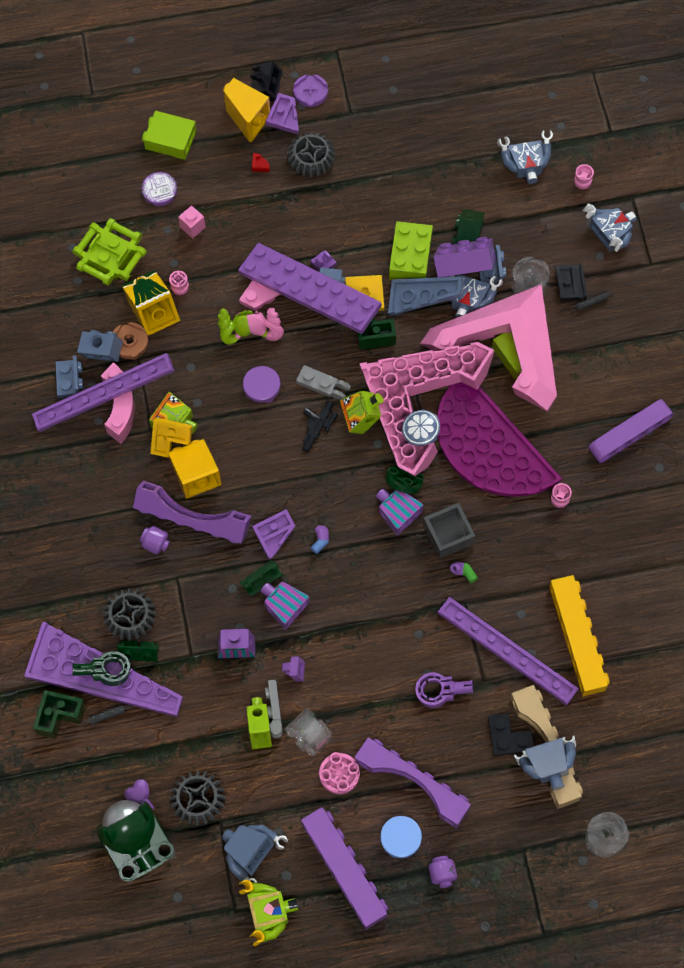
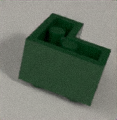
[452,209,485,244]
[356,318,396,350]
[33,690,86,739]

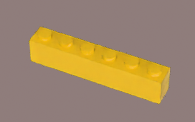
[549,575,609,697]

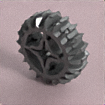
[287,131,335,178]
[103,588,156,641]
[170,770,225,826]

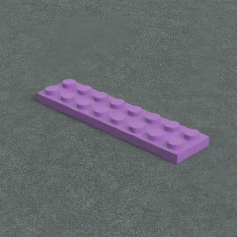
[238,243,382,334]

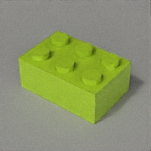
[389,221,433,280]

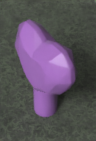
[124,779,155,810]

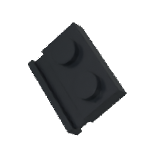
[555,264,587,302]

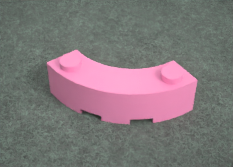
[101,363,135,444]

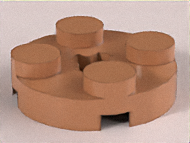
[113,322,148,360]

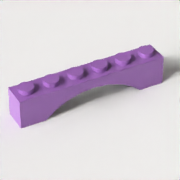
[133,481,251,543]
[355,737,471,829]

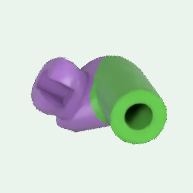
[450,562,478,584]

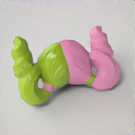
[218,308,284,345]

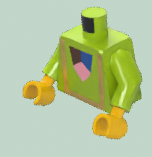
[239,880,298,946]

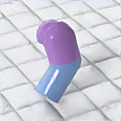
[310,525,329,554]

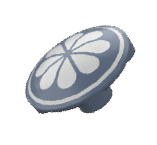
[402,410,440,446]

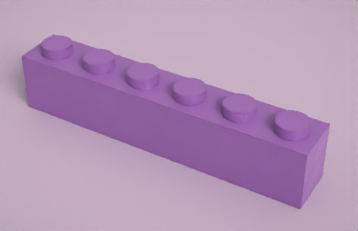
[301,807,389,930]

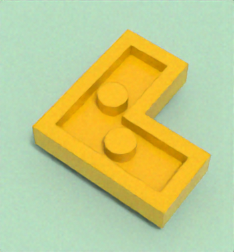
[150,417,192,458]

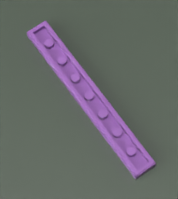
[32,353,175,432]
[438,597,579,706]

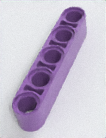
[588,399,674,463]

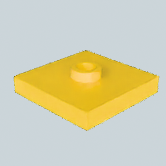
[345,275,384,311]

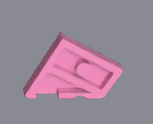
[239,280,281,311]

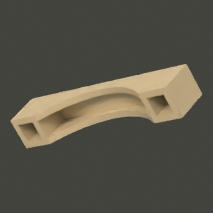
[510,685,583,809]

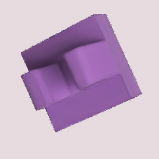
[311,250,336,272]
[282,656,305,682]

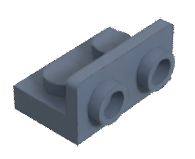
[479,245,506,286]
[56,355,84,399]

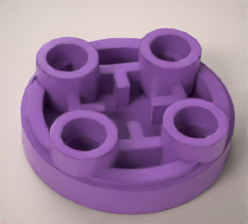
[243,366,281,403]

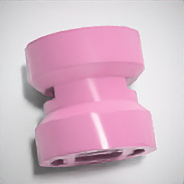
[574,164,594,189]
[169,271,189,295]
[551,483,572,508]

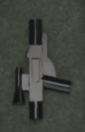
[302,401,338,453]

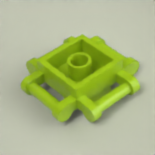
[72,218,147,286]

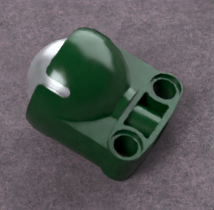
[96,800,174,881]

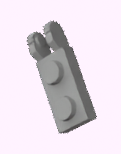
[296,365,351,400]
[265,680,283,739]

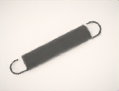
[571,291,614,311]
[82,704,132,725]

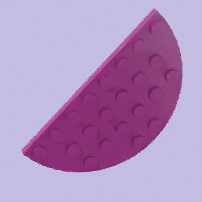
[437,382,562,497]

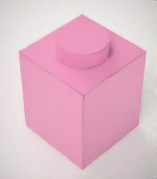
[178,205,206,239]

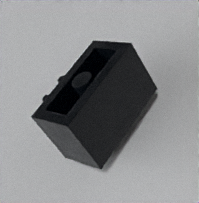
[250,61,282,102]

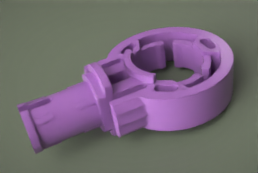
[415,672,473,708]

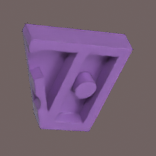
[266,93,299,135]
[252,509,295,560]

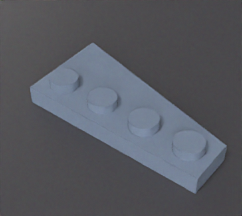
[388,277,464,316]

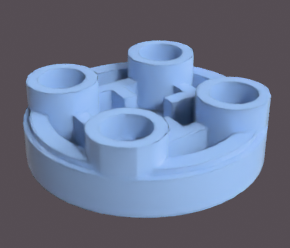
[380,816,422,858]

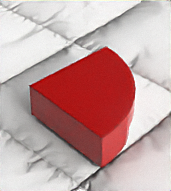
[252,153,270,172]

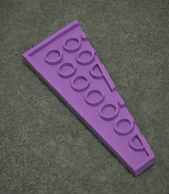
[24,622,183,717]

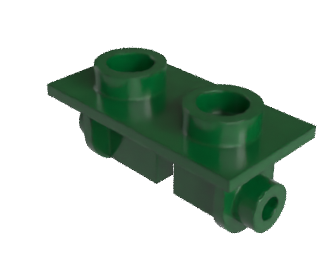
[240,560,283,597]
[117,640,159,662]

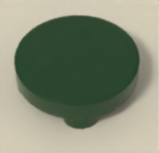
[385,465,425,494]

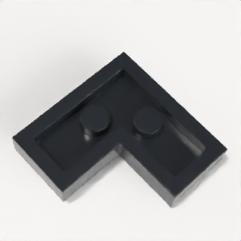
[488,713,534,757]

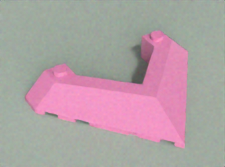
[420,284,557,412]
[359,342,494,476]

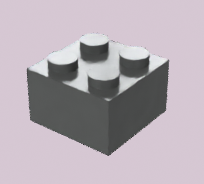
[423,503,476,559]

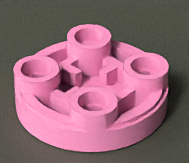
[319,752,360,794]

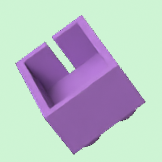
[434,237,496,278]

